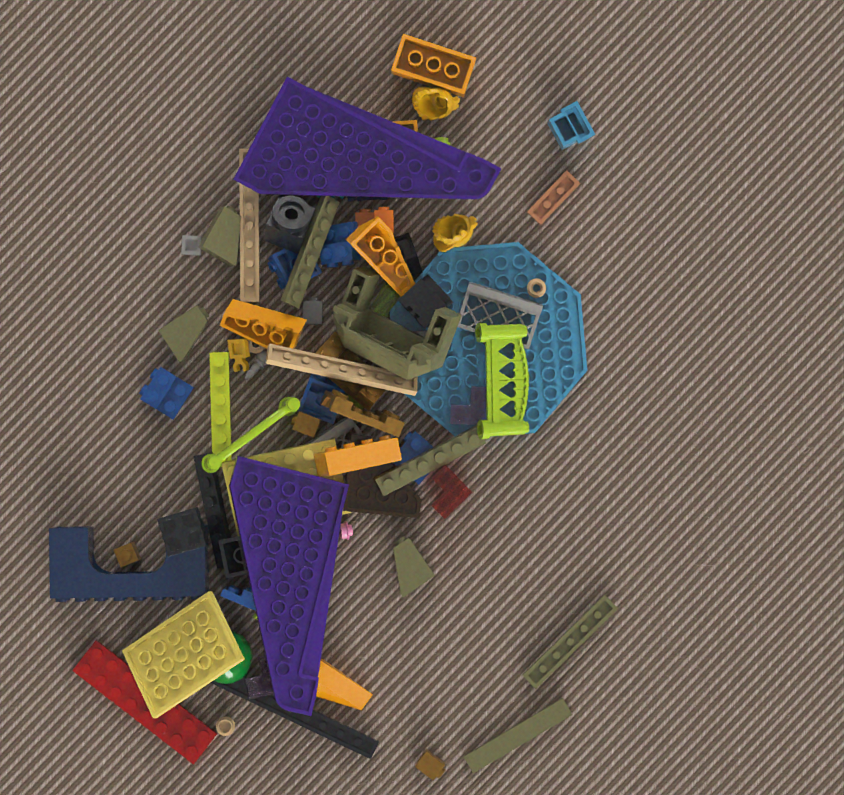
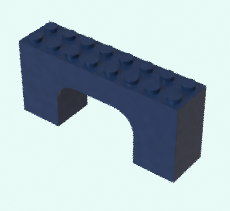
[49,524,209,602]

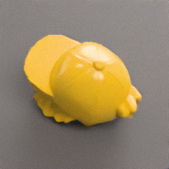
[412,87,460,121]
[432,214,478,252]

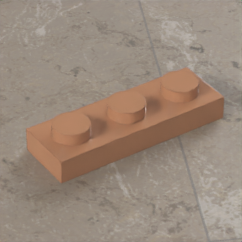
[527,170,580,226]

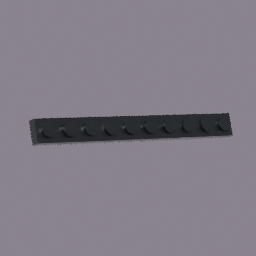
[210,677,379,759]

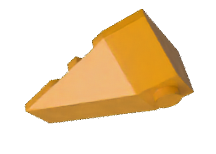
[345,216,415,297]
[316,658,373,710]

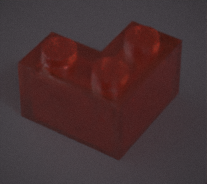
[431,465,472,519]

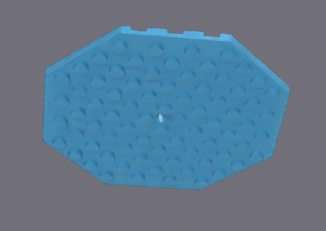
[390,242,587,437]

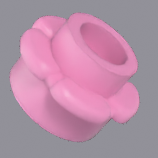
[339,521,353,540]

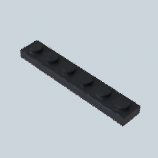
[193,452,231,569]

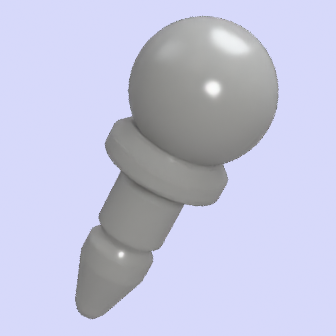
[245,350,268,380]

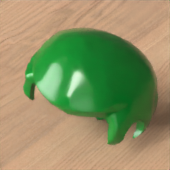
[214,630,253,684]

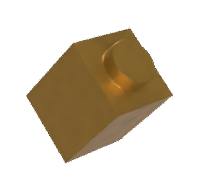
[291,411,321,438]
[114,542,141,567]
[415,749,446,781]

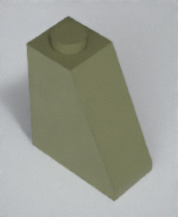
[198,206,241,267]
[159,305,209,363]
[393,536,435,597]

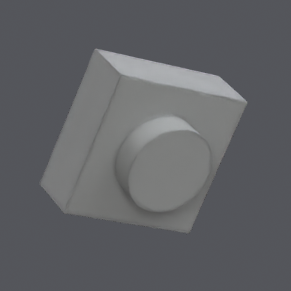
[181,235,202,256]

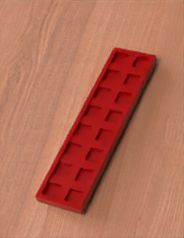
[72,640,218,765]

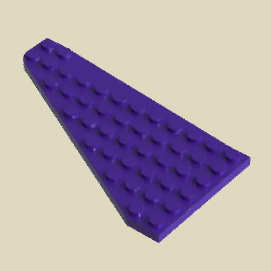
[233,77,502,199]
[229,456,349,716]

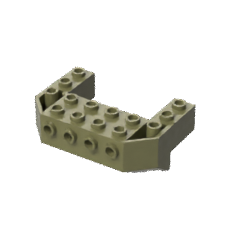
[333,266,462,380]

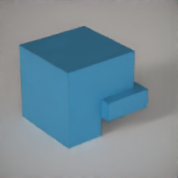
[547,101,595,150]

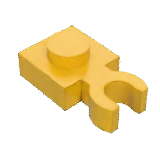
[227,338,250,372]

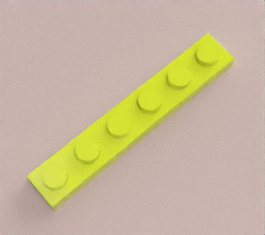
[209,352,232,467]

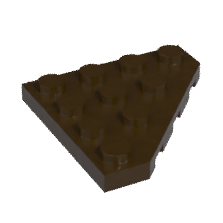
[343,434,421,519]

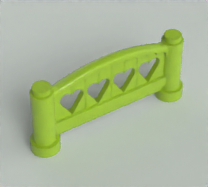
[475,323,529,439]
[201,397,300,473]

